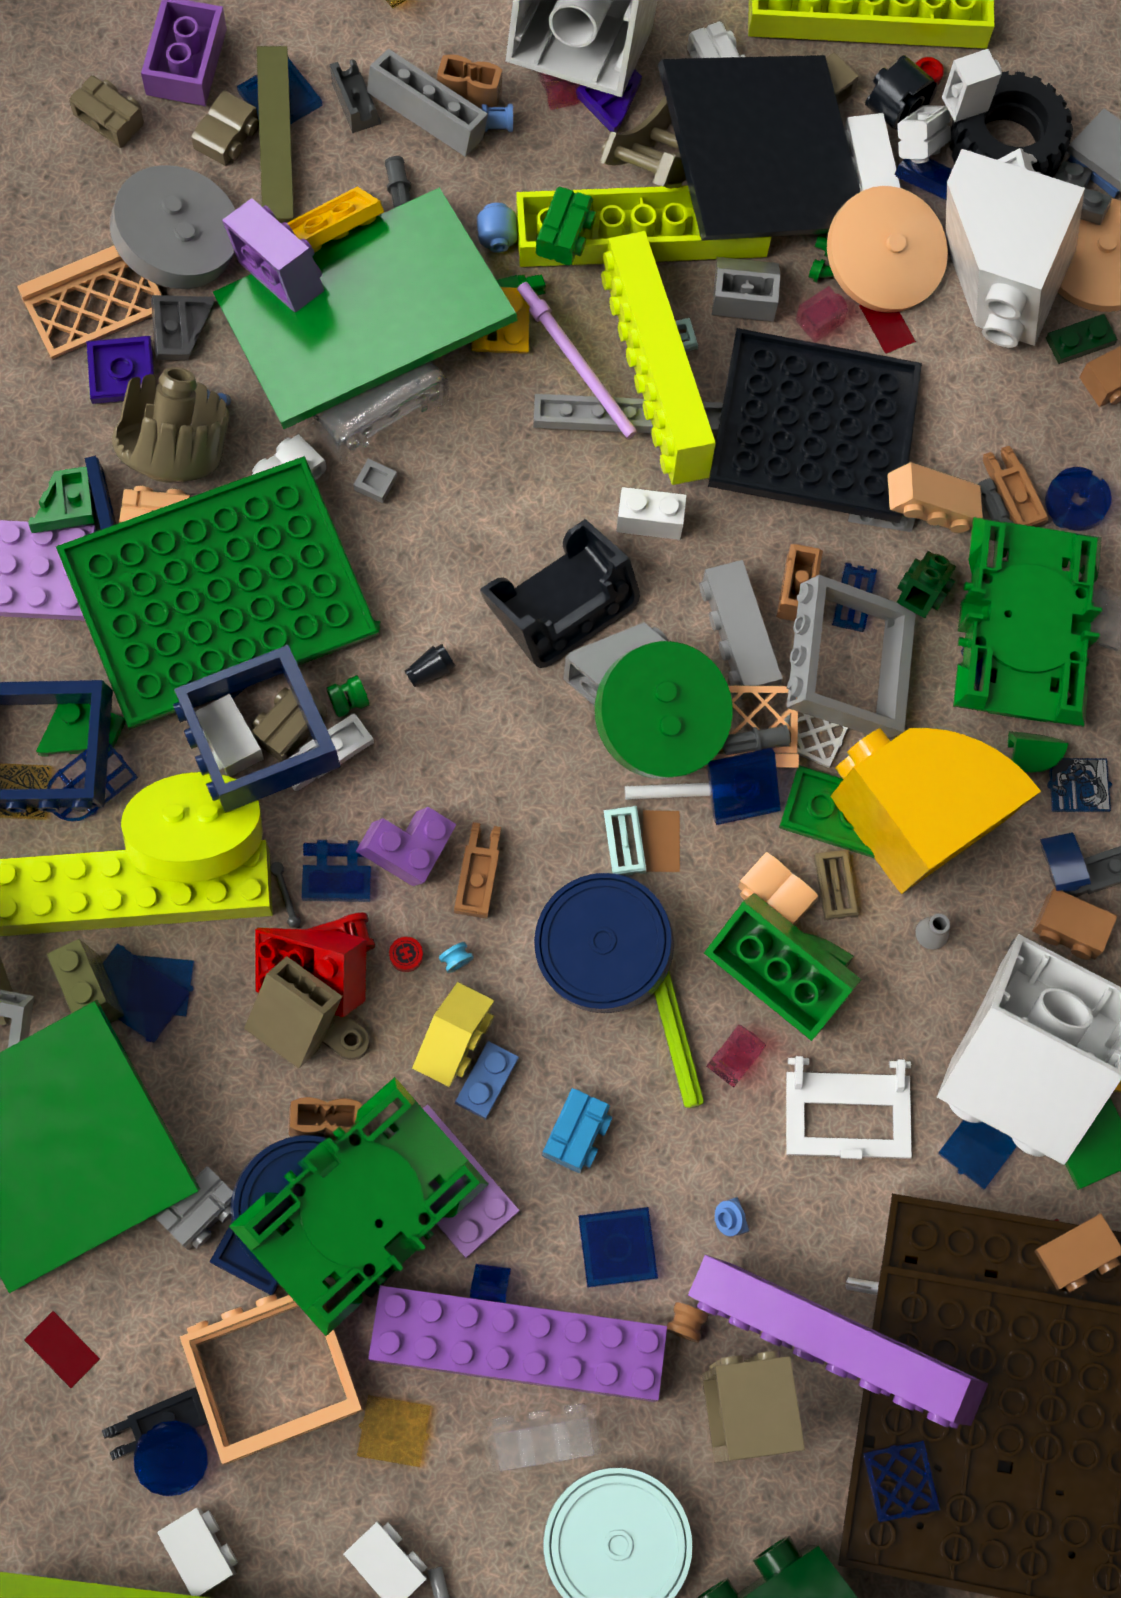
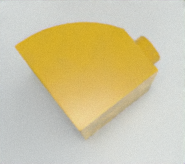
[830,728,1041,894]

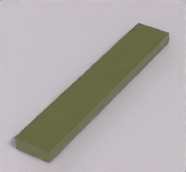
[256,46,294,223]

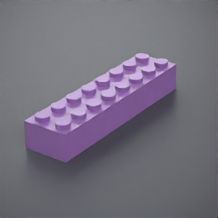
[688,1255,988,1429]
[368,1286,667,1402]

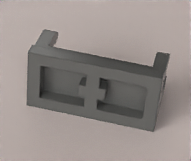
[330,59,381,133]

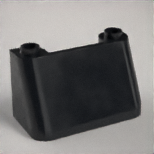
[480,519,640,668]

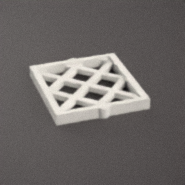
[784,713,848,768]

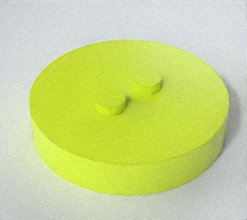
[121,772,263,883]

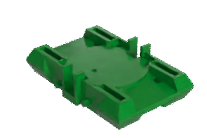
[953,517,1102,727]
[229,1077,489,1336]

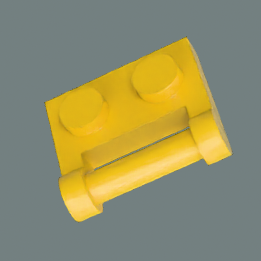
[472,287,529,354]

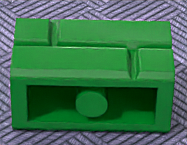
[536,186,597,266]

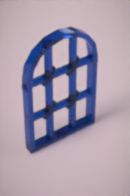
[47,743,138,822]

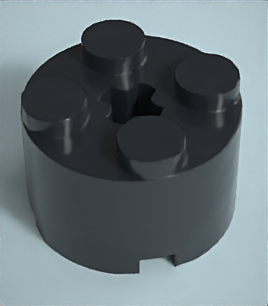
[865,55,938,131]

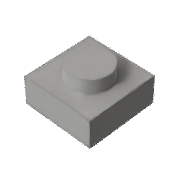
[353,458,397,503]

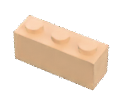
[888,462,983,533]

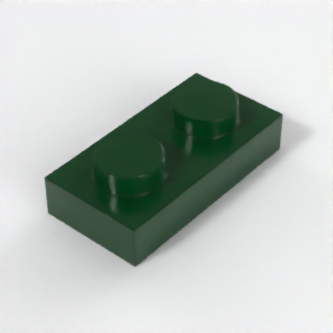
[1046,314,1118,364]

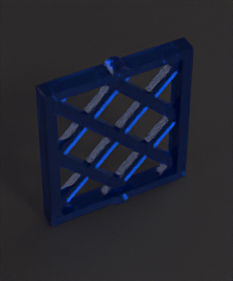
[863,1441,940,1522]

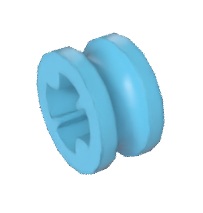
[439,942,474,973]

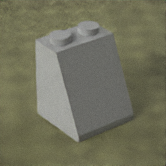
[563,622,668,706]

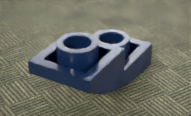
[1040,832,1091,891]

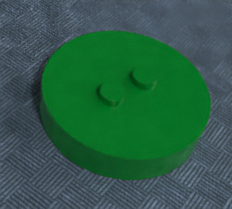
[594,641,733,779]

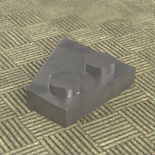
[151,295,214,360]

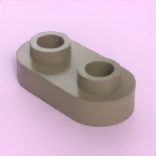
[322,1015,369,1060]

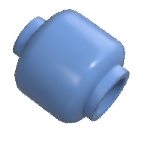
[477,203,518,253]

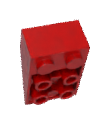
[255,928,367,1017]

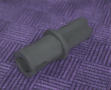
[385,156,411,208]
[722,725,790,755]

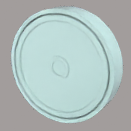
[543,1468,692,1598]

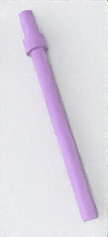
[517,282,637,439]

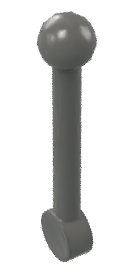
[270,862,301,928]

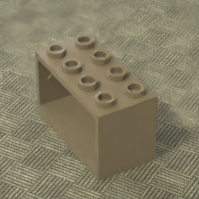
[701,1350,805,1463]

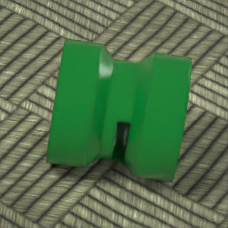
[326,675,370,718]

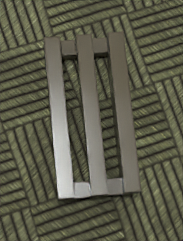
[814,850,859,921]

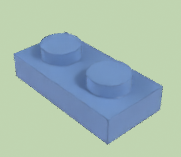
[455,1041,519,1120]

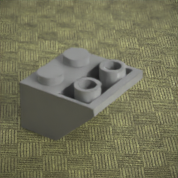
[711,257,780,322]

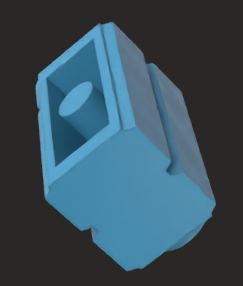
[542,1088,613,1173]

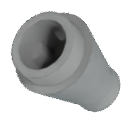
[915,914,950,949]

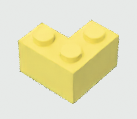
[412,982,494,1087]

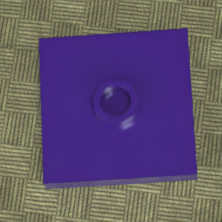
[86,336,154,404]

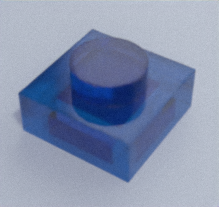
[470,1264,511,1303]

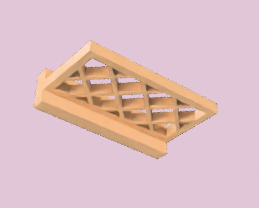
[17,246,161,359]
[704,685,799,768]

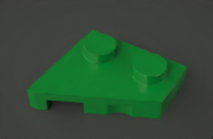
[28,466,94,533]
[36,703,126,757]

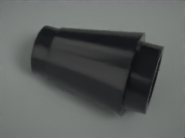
[404,644,456,687]

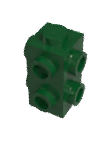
[897,551,956,618]

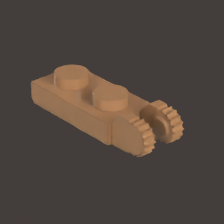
[983,446,1048,527]
[454,822,501,919]

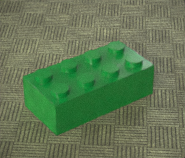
[704,893,862,1041]

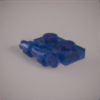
[301,840,371,902]

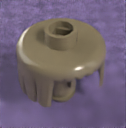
[112,367,229,483]

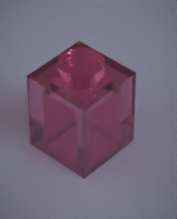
[795,286,848,343]

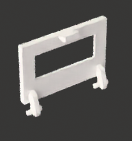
[786,1056,912,1159]

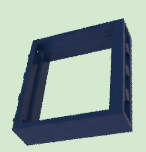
[173,645,341,813]
[0,680,113,813]

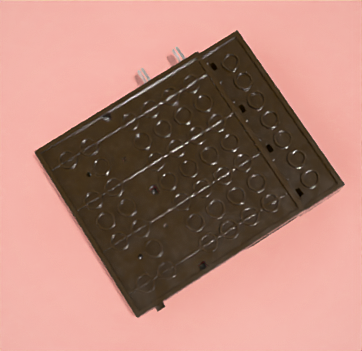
[838,1193,1121,1598]

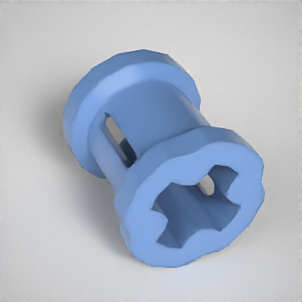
[482,104,513,132]

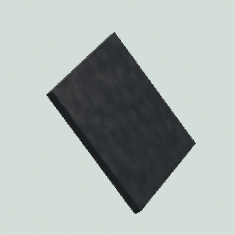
[658,55,861,241]
[708,328,922,523]

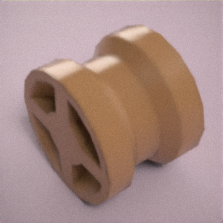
[667,1302,709,1343]

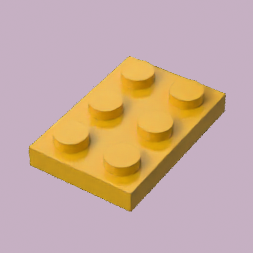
[287,186,384,253]

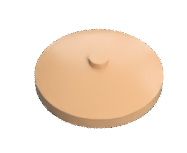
[827,186,948,313]
[1058,198,1121,312]

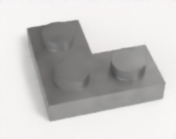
[1054,161,1112,225]

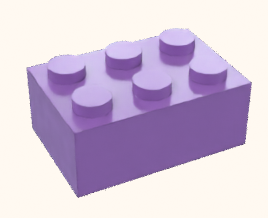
[141,0,227,106]
[222,198,324,312]

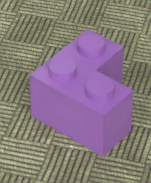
[356,807,456,886]

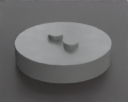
[110,165,235,289]

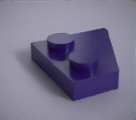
[576,69,642,133]

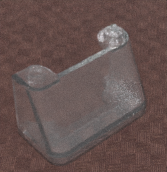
[307,361,449,468]

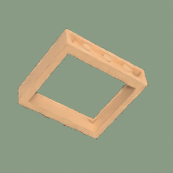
[180,1294,363,1465]

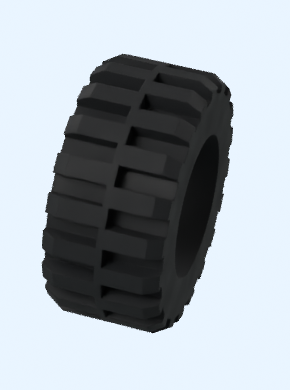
[949,71,1073,178]

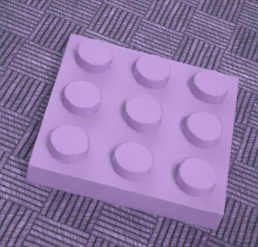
[0,520,97,621]

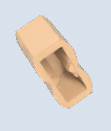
[738,852,818,925]

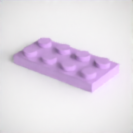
[393,1104,520,1259]

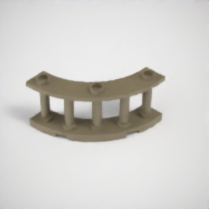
[600,96,687,189]

